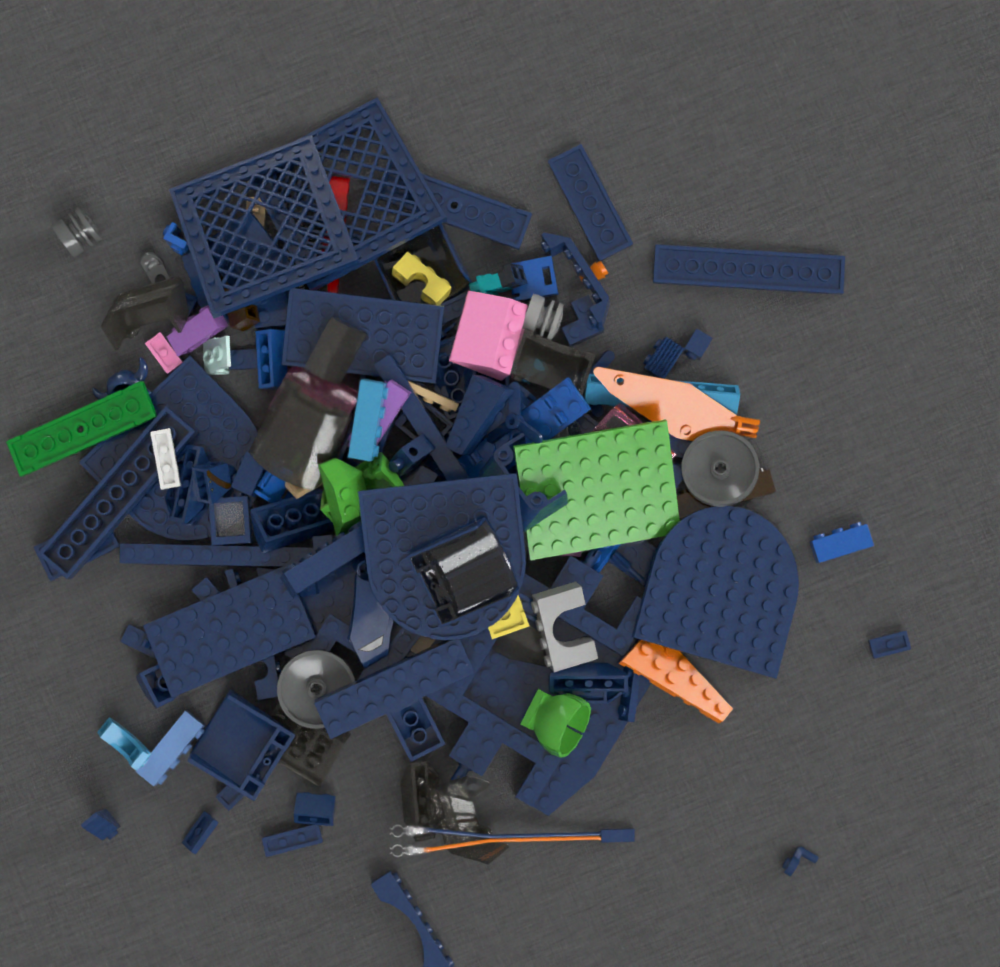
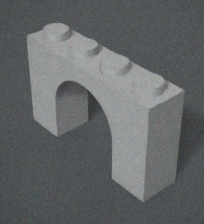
[531,582,598,672]

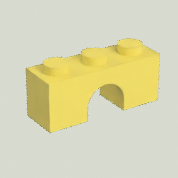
[392,252,451,305]

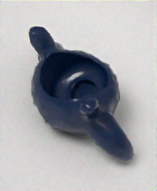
[92,357,152,400]

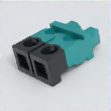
[469,263,528,296]

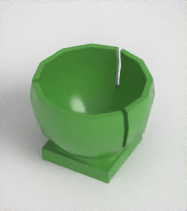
[521,689,591,758]

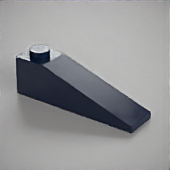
[136,664,177,709]

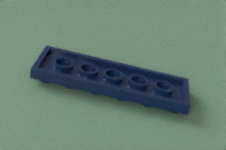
[548,144,633,261]

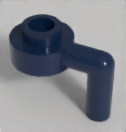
[782,846,819,877]

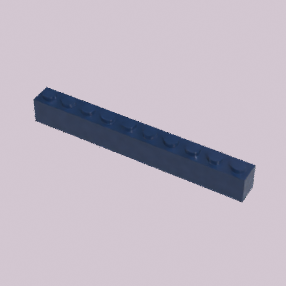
[119,544,314,567]

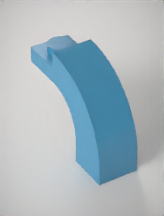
[97,717,151,771]

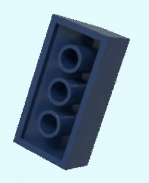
[250,488,334,553]

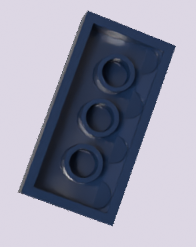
[433,336,466,420]

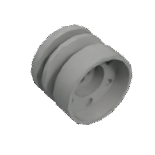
[521,293,564,342]

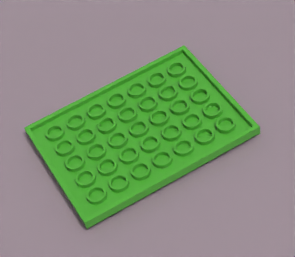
[513,419,680,560]

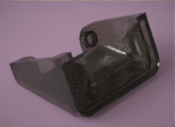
[510,329,596,395]

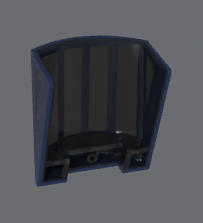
[374,223,473,304]
[406,517,519,628]

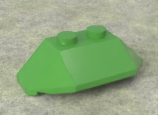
[318,458,366,536]

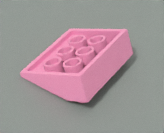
[449,291,528,381]

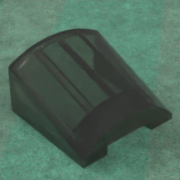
[249,378,351,491]

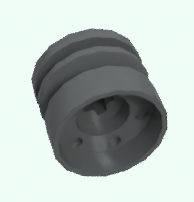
[51,207,101,258]

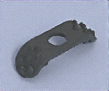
[140,252,178,306]

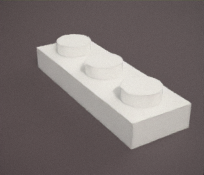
[150,428,181,490]

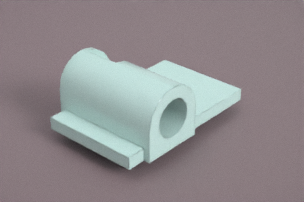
[203,336,231,375]

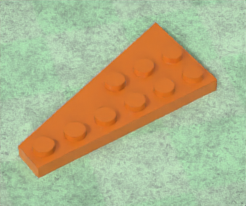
[619,640,733,723]

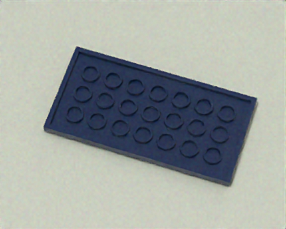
[282,288,444,383]
[143,565,316,698]

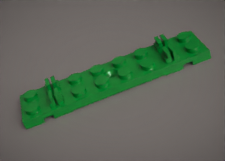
[6,381,157,477]

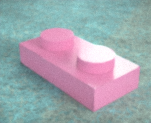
[145,332,183,375]

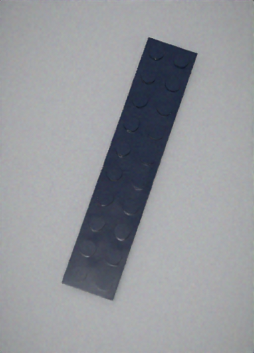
[653,244,845,295]

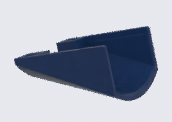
[187,689,296,801]

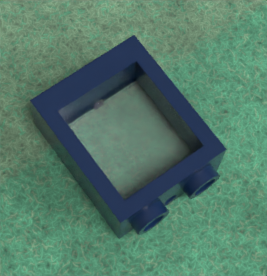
[209,493,253,546]

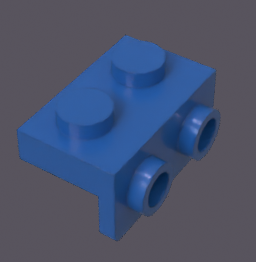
[163,222,191,256]

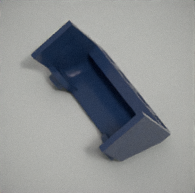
[479,433,568,532]

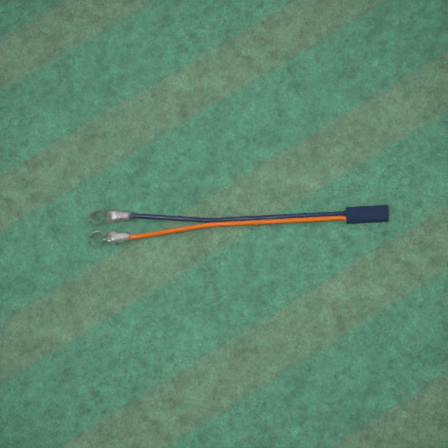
[389,825,635,857]

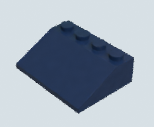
[208,212,290,305]

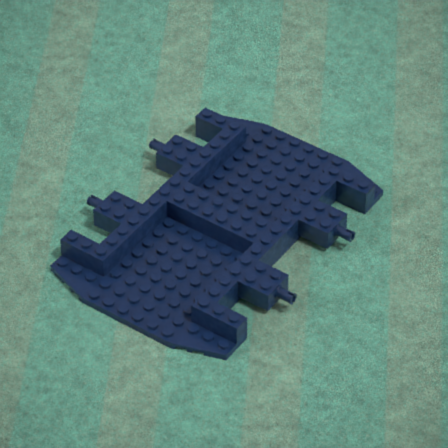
[285,465,651,816]

